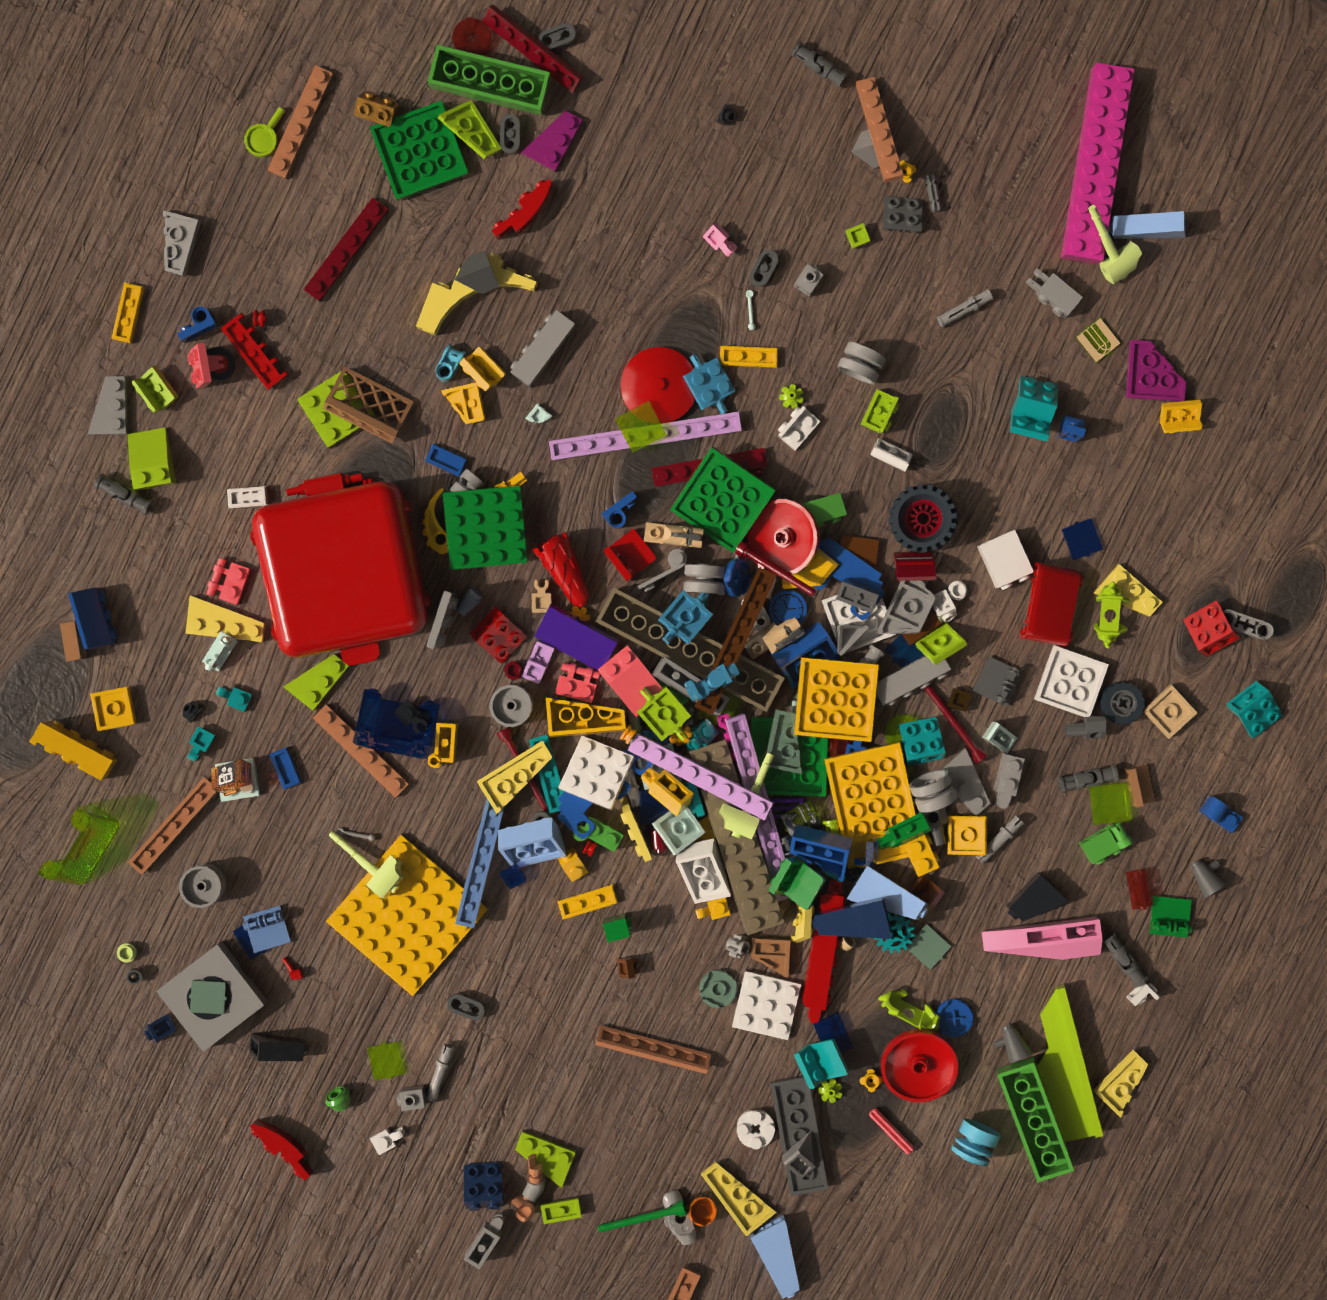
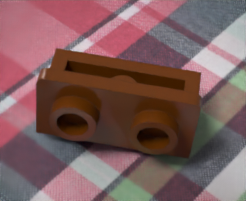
[908,875,945,923]

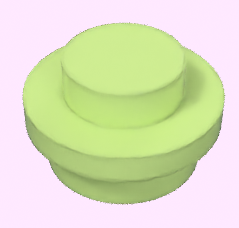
[117,943,137,962]

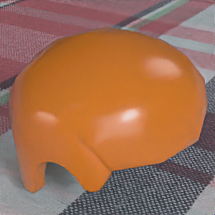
[688,1196,717,1226]

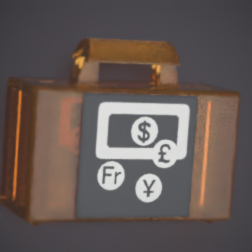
[211,759,251,796]

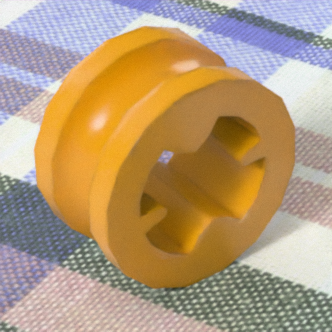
[620,725,638,744]

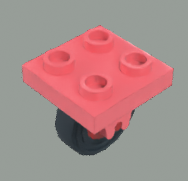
[188,343,235,389]

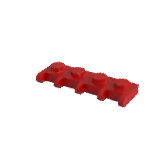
[221,313,289,390]

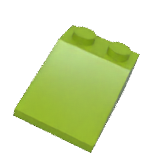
[128,427,177,491]

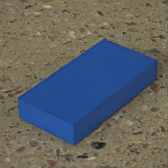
[425,444,468,477]
[269,747,302,790]

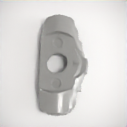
[662,1190,697,1245]

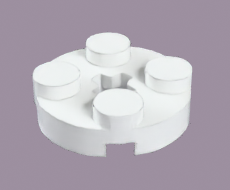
[737,1109,775,1149]

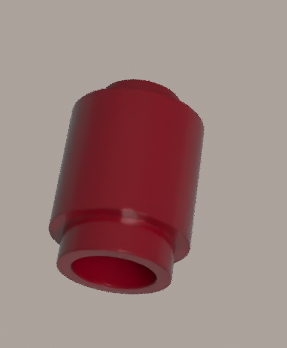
[649,826,668,853]

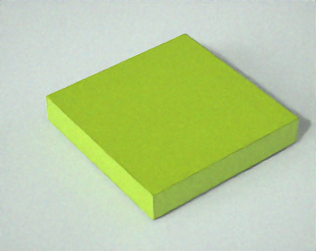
[915,623,967,665]

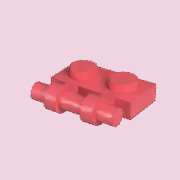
[207,558,251,605]
[555,662,600,703]

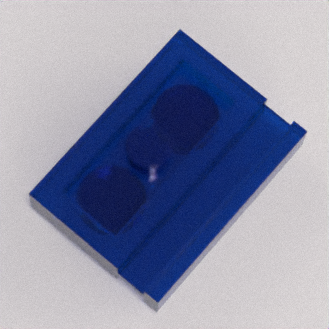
[813,1012,853,1053]

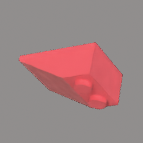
[598,646,663,718]

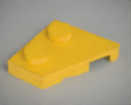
[441,383,486,425]

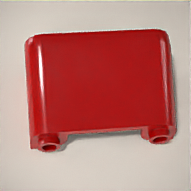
[1019,562,1083,647]

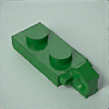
[877,812,932,850]

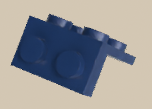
[464,1162,505,1211]

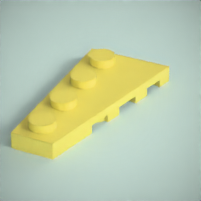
[186,595,265,642]
[477,741,553,814]
[700,1162,776,1236]

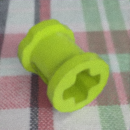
[823,818,841,835]

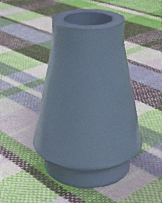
[456,587,483,616]

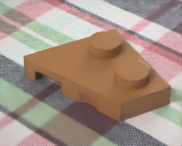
[751,938,790,977]

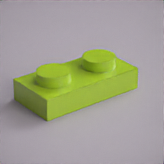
[541,1197,582,1224]

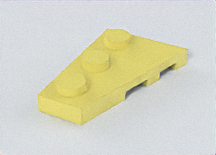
[1093,1050,1148,1118]

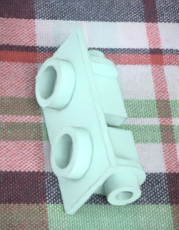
[202,631,237,671]

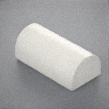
[870,438,913,472]

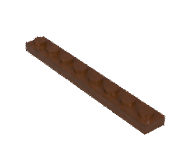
[695,567,777,715]

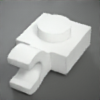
[370,1127,405,1155]

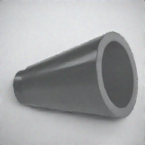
[1190,859,1226,899]
[993,1023,1033,1063]

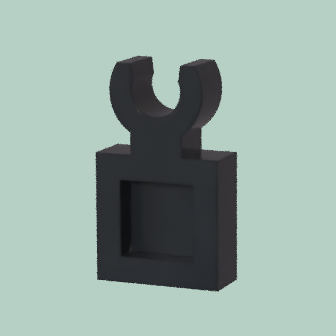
[393,699,428,733]

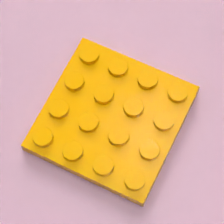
[794,658,879,742]

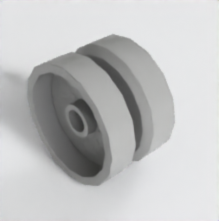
[837,342,886,385]
[683,563,726,594]
[489,684,533,727]
[909,769,958,813]
[179,863,227,908]

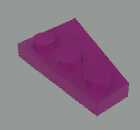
[521,111,583,172]

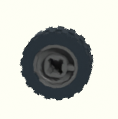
[1099,682,1145,724]

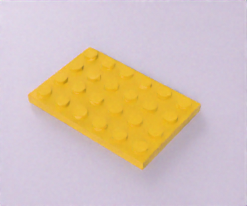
[824,742,915,869]

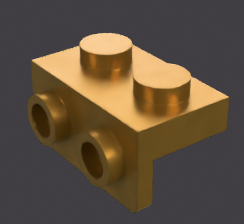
[354,91,400,127]

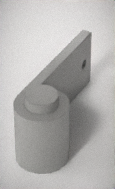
[638,549,687,592]

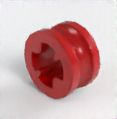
[253,309,266,327]
[582,839,597,857]

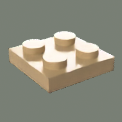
[1142,685,1197,739]

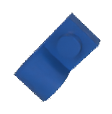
[177,306,219,343]
[1057,415,1086,443]
[601,491,637,529]
[1199,796,1243,833]

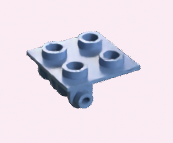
[243,906,291,953]

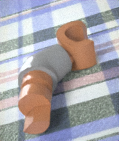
[511,1154,545,1222]

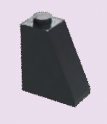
[1006,873,1068,921]
[249,1034,307,1061]

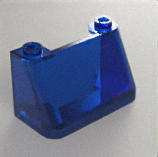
[353,688,440,759]

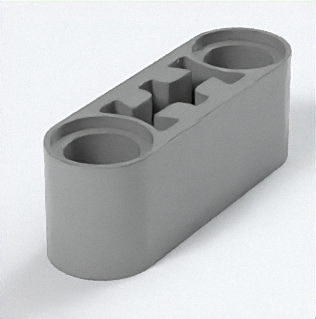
[1223,610,1274,639]

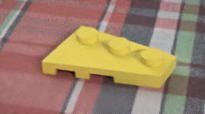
[1093,564,1162,617]
[620,796,652,862]
[790,903,814,943]

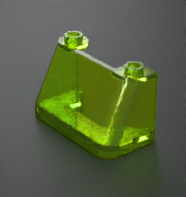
[37,803,119,885]

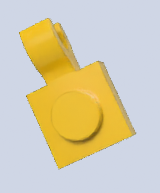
[695,897,730,920]

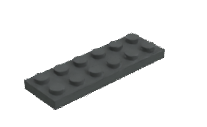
[770,1076,828,1196]

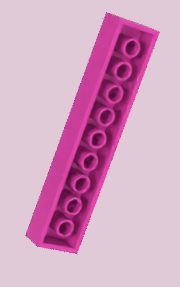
[1061,63,1134,264]

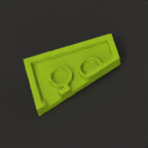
[438,100,502,159]
[283,654,349,711]
[515,1130,576,1188]

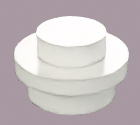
[948,581,967,600]

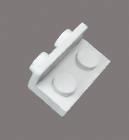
[778,405,820,451]

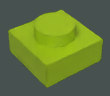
[845,223,870,249]

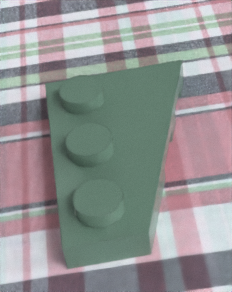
[766,709,802,774]

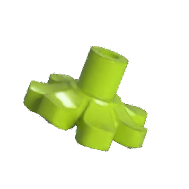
[779,384,803,409]
[818,1078,842,1103]

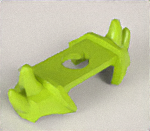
[1094,581,1130,649]
[878,989,940,1031]

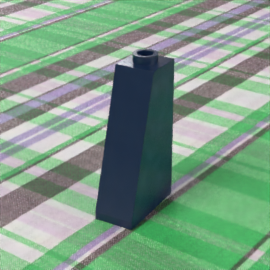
[812,897,893,939]

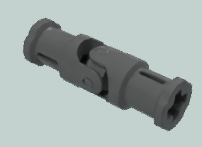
[791,41,848,88]
[94,473,154,515]
[1058,765,1119,793]
[1102,932,1149,988]

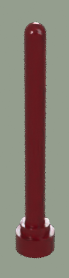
[735,541,816,596]
[925,685,989,764]
[496,727,548,810]

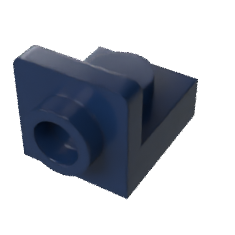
[144,1014,177,1043]

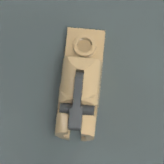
[644,522,704,548]
[744,617,805,660]

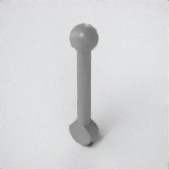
[336,828,376,842]

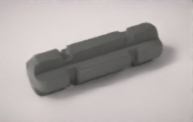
[925,174,942,212]

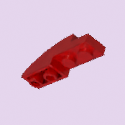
[492,179,553,240]
[250,1119,313,1181]

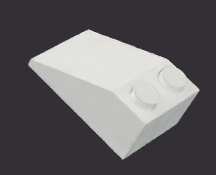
[676,838,731,904]

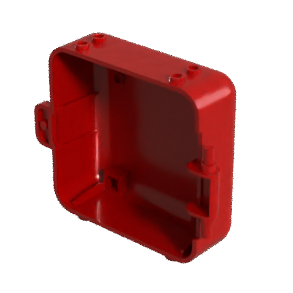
[250,472,432,665]

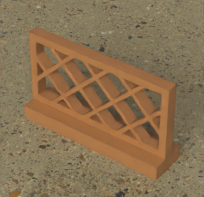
[323,366,414,444]

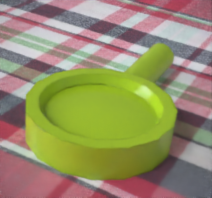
[244,107,285,158]

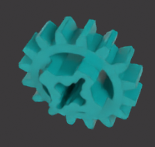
[873,912,915,954]

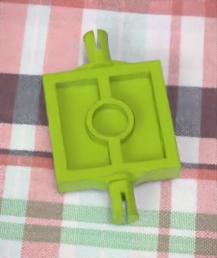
[637,686,691,742]

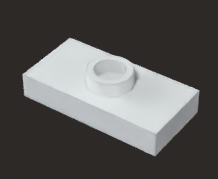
[227,486,268,509]

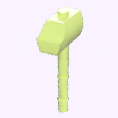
[1088,205,1142,285]
[719,753,774,839]
[329,830,403,899]

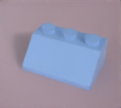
[498,817,566,869]

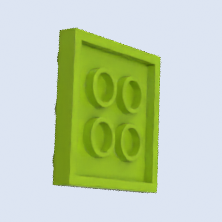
[297,371,377,448]

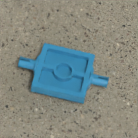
[683,353,735,414]
[658,590,713,645]

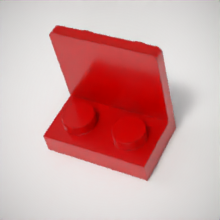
[603,529,656,581]
[1184,601,1240,657]
[469,606,527,664]

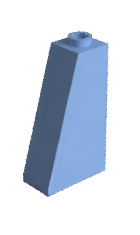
[1109,211,1186,239]
[847,866,929,920]
[750,1215,800,1299]

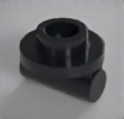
[716,104,736,125]
[183,701,204,723]
[845,867,864,882]

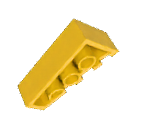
[546,698,627,738]
[29,720,118,780]

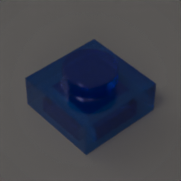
[500,863,527,890]

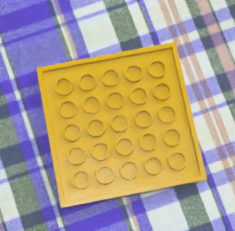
[326,834,488,996]

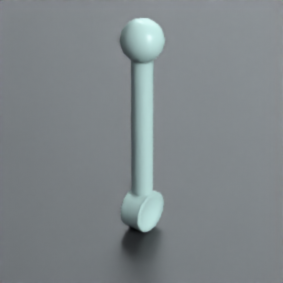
[746,290,756,330]

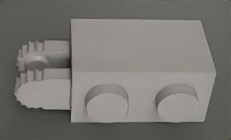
[1026,269,1083,318]
[993,753,1025,809]
[463,1213,505,1270]

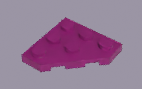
[1125,340,1186,402]

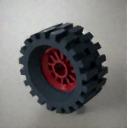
[888,484,958,553]

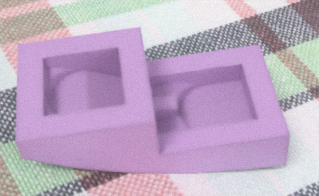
[522,639,555,684]

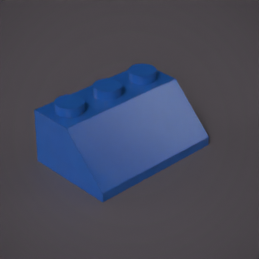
[68,587,118,649]
[771,622,841,689]

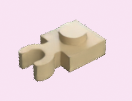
[532,580,552,613]

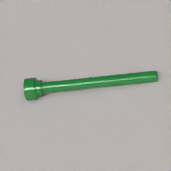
[598,1200,688,1233]

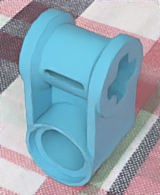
[436,344,466,383]

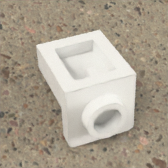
[932,589,957,623]
[1126,983,1159,1006]

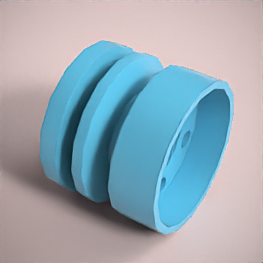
[951,1118,1001,1167]

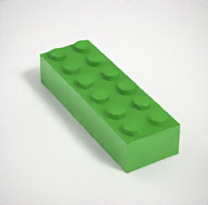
[428,45,551,116]
[997,1057,1074,1182]

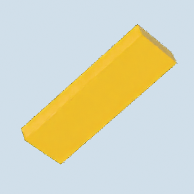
[111,283,144,344]
[720,346,778,368]
[557,884,618,920]

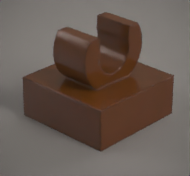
[617,957,640,979]

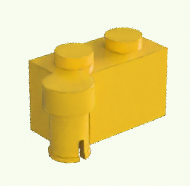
[428,722,458,768]

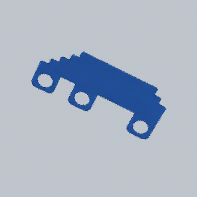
[814,537,885,620]
[558,748,653,839]

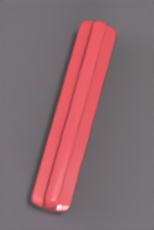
[869,1108,914,1154]

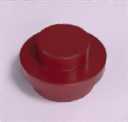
[504,661,524,680]

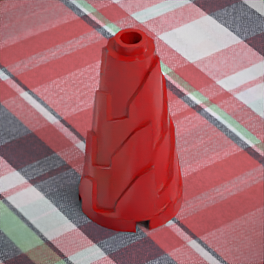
[533,531,589,608]

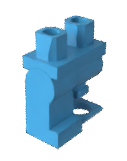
[684,663,740,701]

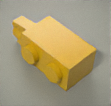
[641,768,694,816]

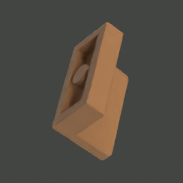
[60,621,87,662]
[1124,764,1155,808]

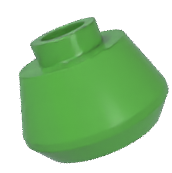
[325,1086,351,1111]

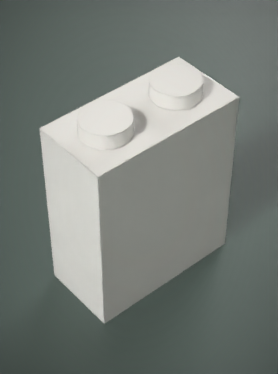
[977,530,1034,590]

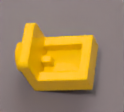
[558,847,589,882]

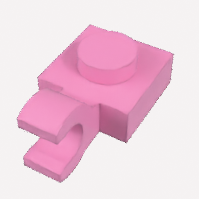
[703,222,738,257]

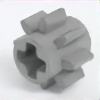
[726,934,750,959]

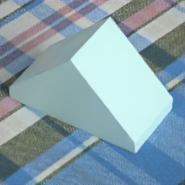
[982,722,1017,754]

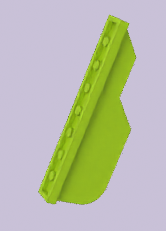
[1037,984,1103,1142]

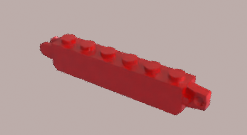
[802,879,847,1024]

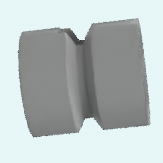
[450,469,485,491]

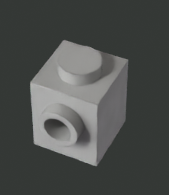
[794,264,823,297]
[397,1085,427,1111]

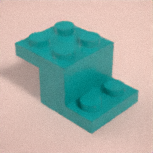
[1010,376,1058,442]

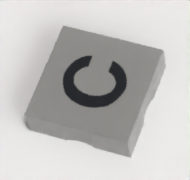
[156,941,268,1052]

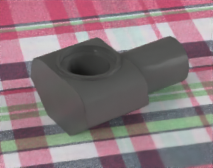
[1064,716,1106,739]
[916,807,949,846]

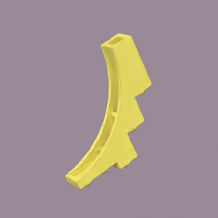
[416,253,538,336]

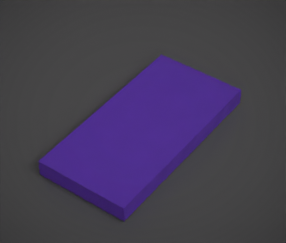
[534,604,619,671]

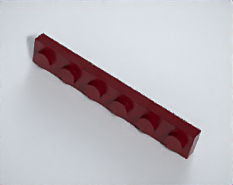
[482,4,583,93]
[303,197,389,302]
[651,448,768,487]

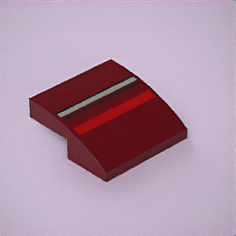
[893,552,936,581]

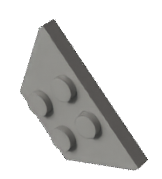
[877,580,936,634]

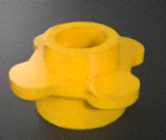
[900,160,916,183]
[860,1069,883,1092]

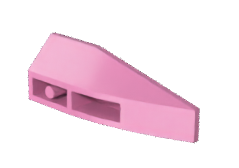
[981,916,1102,960]

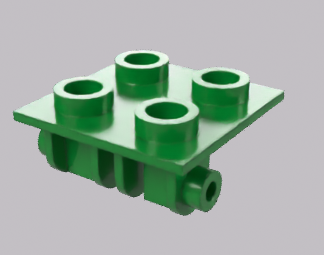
[1149,896,1192,938]

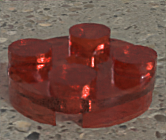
[452,17,491,56]

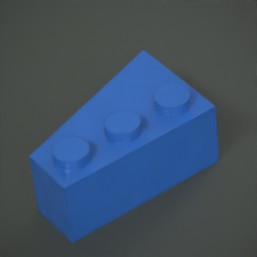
[789,825,853,882]

